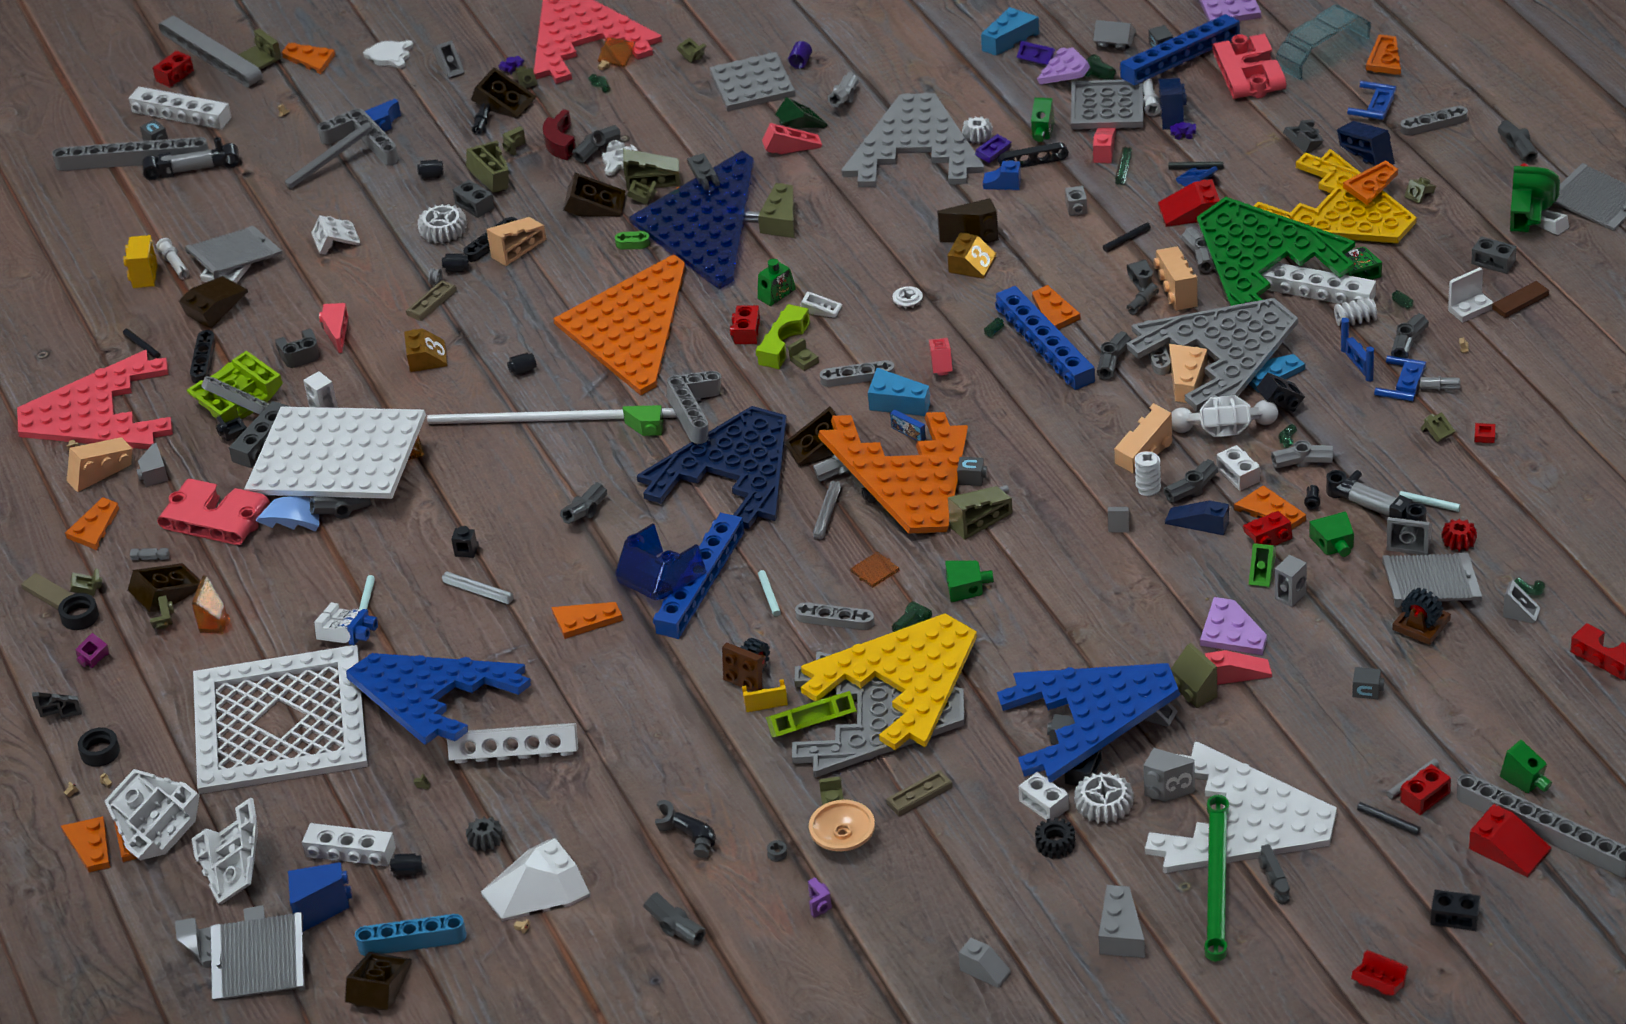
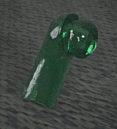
[589,74,610,93]
[1514,577,1546,595]

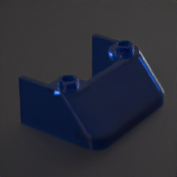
[615,523,707,600]

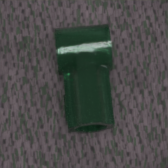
[1084,54,1116,80]
[892,601,932,632]

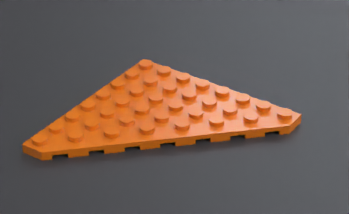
[553,254,686,395]

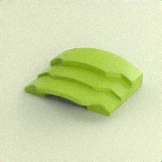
[186,351,283,423]

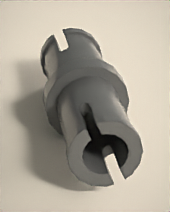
[1126,283,1159,315]

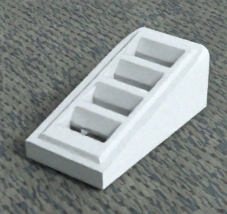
[1535,210,1569,235]
[800,291,842,318]

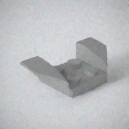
[175,905,265,968]

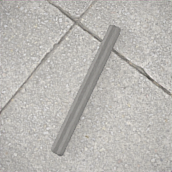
[285,122,373,189]

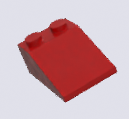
[1158,179,1220,227]
[1469,804,1551,878]

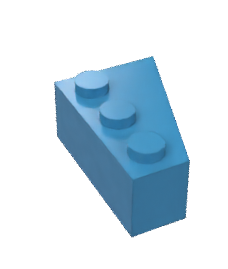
[981,7,1039,56]
[868,368,930,416]

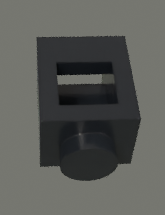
[451,526,479,558]

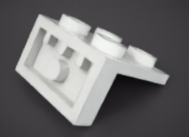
[312,215,360,255]
[1448,267,1494,323]

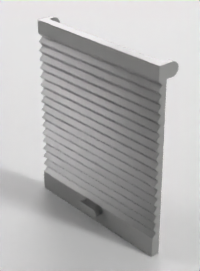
[1554,163,1626,231]
[185,226,282,279]
[1382,553,1482,608]
[211,912,306,1001]

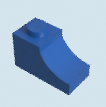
[365,98,401,132]
[983,161,1021,190]

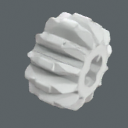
[962,116,993,144]

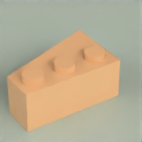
[486,217,546,266]
[1169,344,1207,403]
[1114,403,1172,473]
[67,437,133,492]

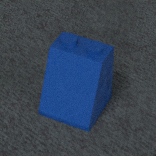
[288,862,352,932]

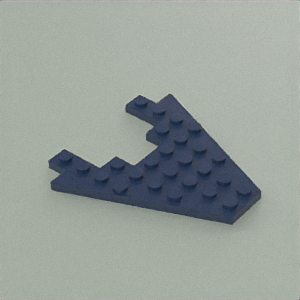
[637,406,787,529]

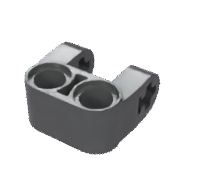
[275,328,320,368]

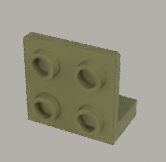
[238,28,282,70]

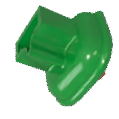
[1510,163,1560,232]

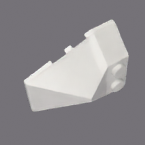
[105,769,200,860]
[192,798,258,904]
[481,838,590,921]

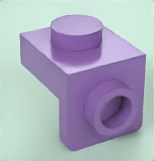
[808,878,832,918]

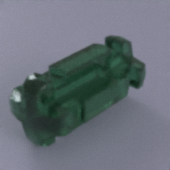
[1392,290,1414,309]
[984,317,1004,337]

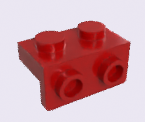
[1243,511,1292,546]
[1351,950,1408,996]

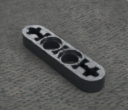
[998,142,1069,168]
[463,217,518,262]
[190,330,216,384]

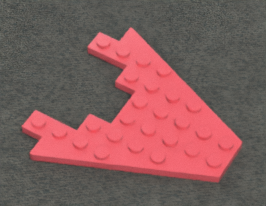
[534,0,662,84]
[17,350,173,449]

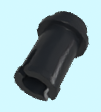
[1304,485,1320,510]

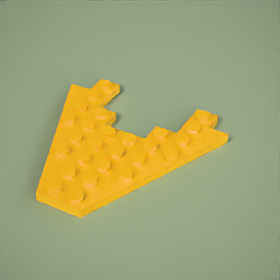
[1254,149,1417,243]
[801,613,977,750]

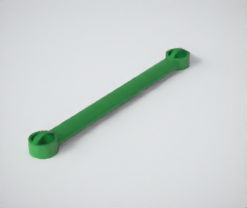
[1204,795,1229,962]

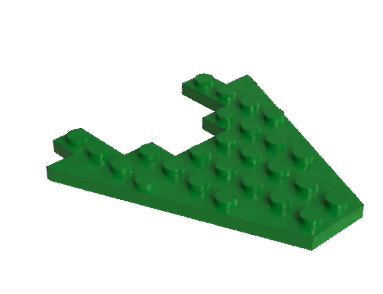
[1197,197,1355,306]

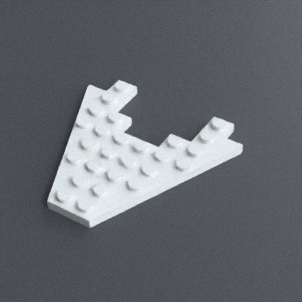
[1145,742,1337,873]

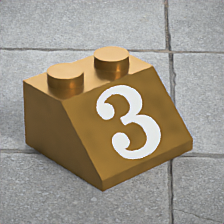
[947,233,996,279]
[404,328,447,372]

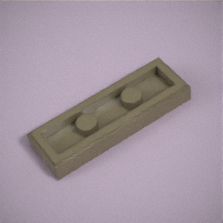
[406,280,457,321]
[21,573,73,609]
[886,770,953,816]

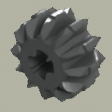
[466,816,503,853]

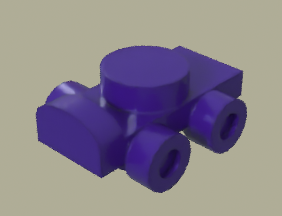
[499,56,524,74]
[1170,122,1196,140]

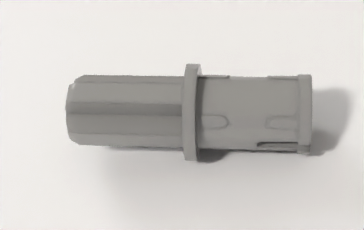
[1420,375,1461,391]

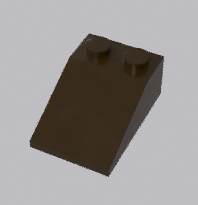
[470,67,536,119]
[563,172,626,217]
[937,198,999,243]
[179,276,248,329]
[785,406,838,466]
[128,563,205,612]
[345,952,411,1011]

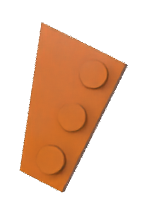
[1234,485,1306,530]
[65,497,119,550]
[61,816,110,872]

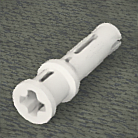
[1143,78,1161,116]
[156,238,190,279]

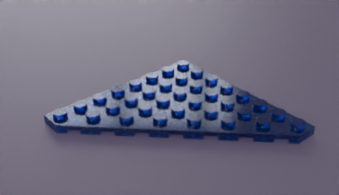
[629,150,754,289]

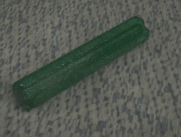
[1115,147,1132,185]

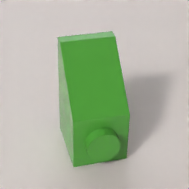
[623,405,664,436]
[1249,543,1276,587]

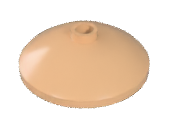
[809,800,875,851]

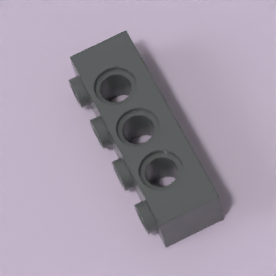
[229,401,291,468]

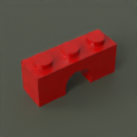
[1570,623,1626,680]

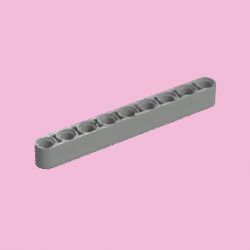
[158,16,263,87]
[52,137,209,171]
[1457,774,1626,878]

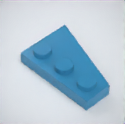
[1248,354,1305,393]

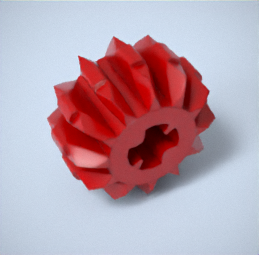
[1441,518,1477,552]

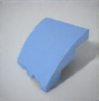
[256,496,319,531]

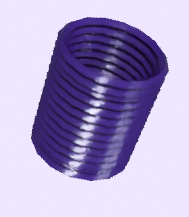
[788,41,812,69]

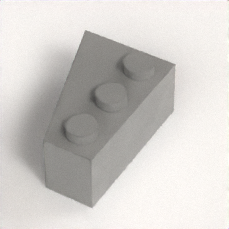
[1099,885,1145,958]

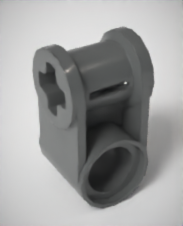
[1127,259,1154,292]

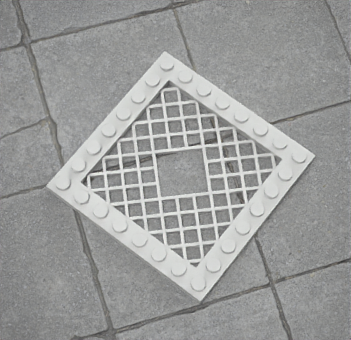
[193,645,368,794]

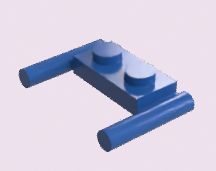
[1347,81,1396,120]
[1341,318,1374,382]
[1374,355,1426,402]

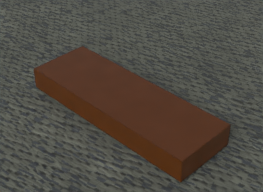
[1492,281,1549,318]

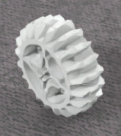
[418,204,467,244]
[1074,772,1134,824]

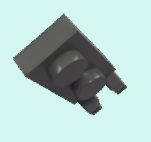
[687,153,720,190]
[1258,844,1290,905]

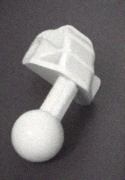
[1172,395,1278,437]

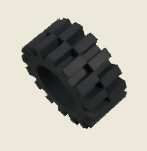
[1035,817,1076,859]

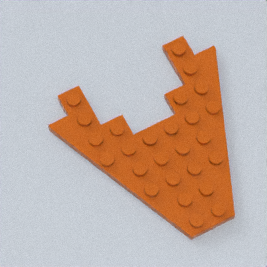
[818,412,968,534]

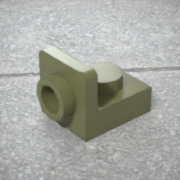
[502,126,526,156]
[788,338,819,371]
[1420,412,1455,443]
[819,777,844,805]

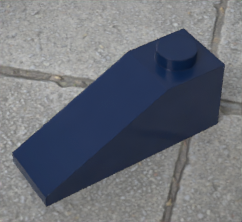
[1165,500,1229,535]

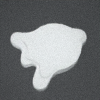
[364,40,413,69]
[602,140,637,176]

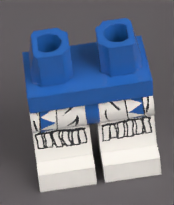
[314,602,378,645]

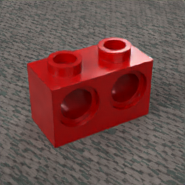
[152,50,194,87]
[730,305,761,344]
[1400,764,1451,815]

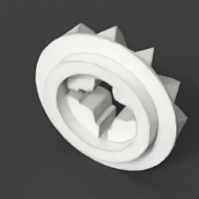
[892,286,923,309]

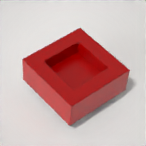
[1474,423,1496,443]

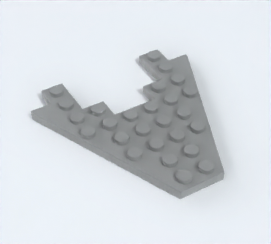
[842,93,984,187]
[1126,298,1298,411]
[792,652,964,777]

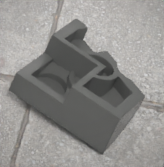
[1283,120,1323,153]
[32,692,82,718]

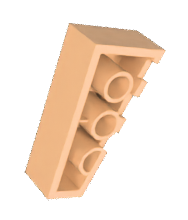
[1153,246,1198,311]

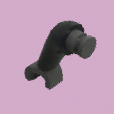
[655,800,716,858]

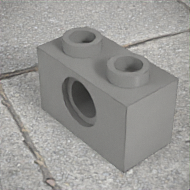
[1275,555,1307,607]

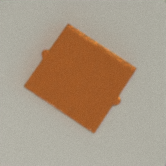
[597,37,635,67]
[850,551,899,588]

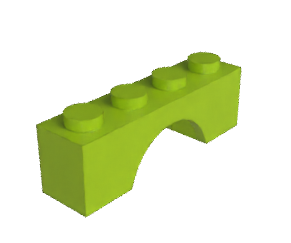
[756,304,810,369]
[766,691,856,737]

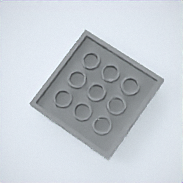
[710,52,795,111]
[1071,80,1143,130]

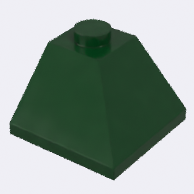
[775,97,828,128]

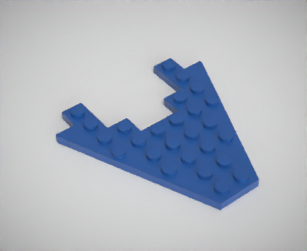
[346,653,531,745]
[997,663,1180,783]

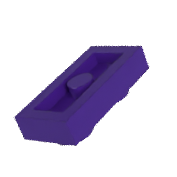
[1016,41,1055,66]
[975,134,1012,163]

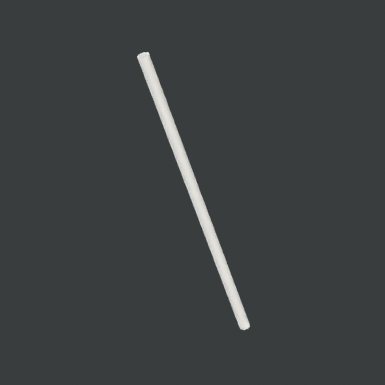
[427,408,678,424]

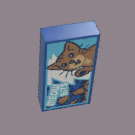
[890,409,926,441]

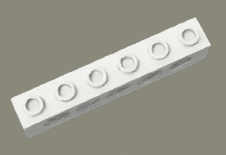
[128,87,232,129]
[1261,263,1376,304]
[447,723,578,763]

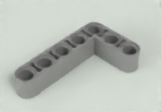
[317,108,398,165]
[666,371,721,444]

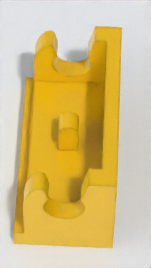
[742,679,788,712]

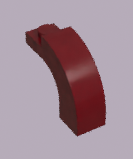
[543,109,576,161]

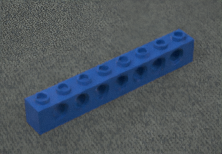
[1120,14,1240,85]
[995,286,1095,390]
[653,512,744,639]

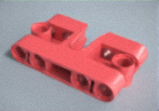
[1212,33,1286,99]
[157,479,270,545]

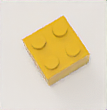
[123,235,158,288]

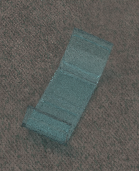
[1276,4,1371,80]

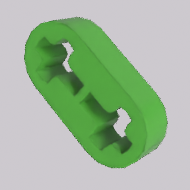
[615,231,650,249]

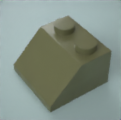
[1171,643,1217,708]

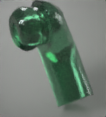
[1278,424,1297,448]

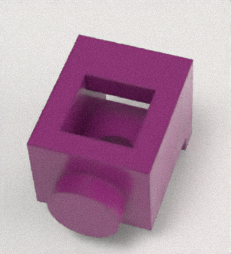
[75,633,109,668]

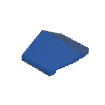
[1176,166,1218,187]

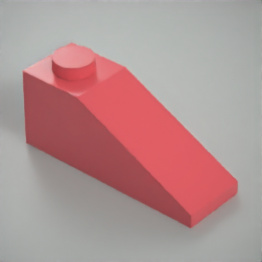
[762,123,822,154]
[1093,128,1116,163]
[319,303,349,353]
[929,338,953,375]
[1205,650,1272,685]

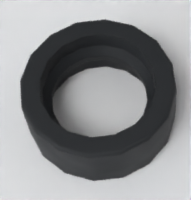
[58,593,99,630]
[77,727,120,767]

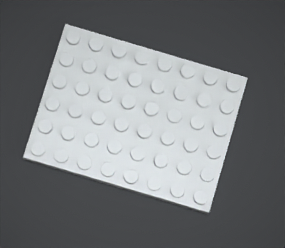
[244,407,426,499]

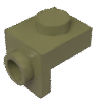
[676,37,706,63]
[512,65,537,88]
[1404,177,1436,203]
[626,180,657,205]
[70,568,102,596]
[150,596,175,629]

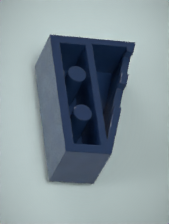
[1159,78,1187,130]
[1337,121,1395,166]

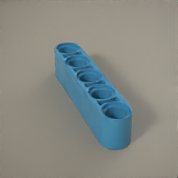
[355,914,467,956]

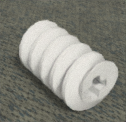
[1334,298,1377,326]
[1135,451,1161,496]

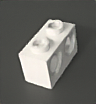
[303,371,338,408]
[1217,445,1261,491]
[1018,772,1069,821]

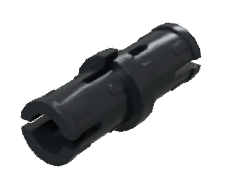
[471,104,491,135]

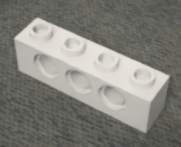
[302,823,396,867]

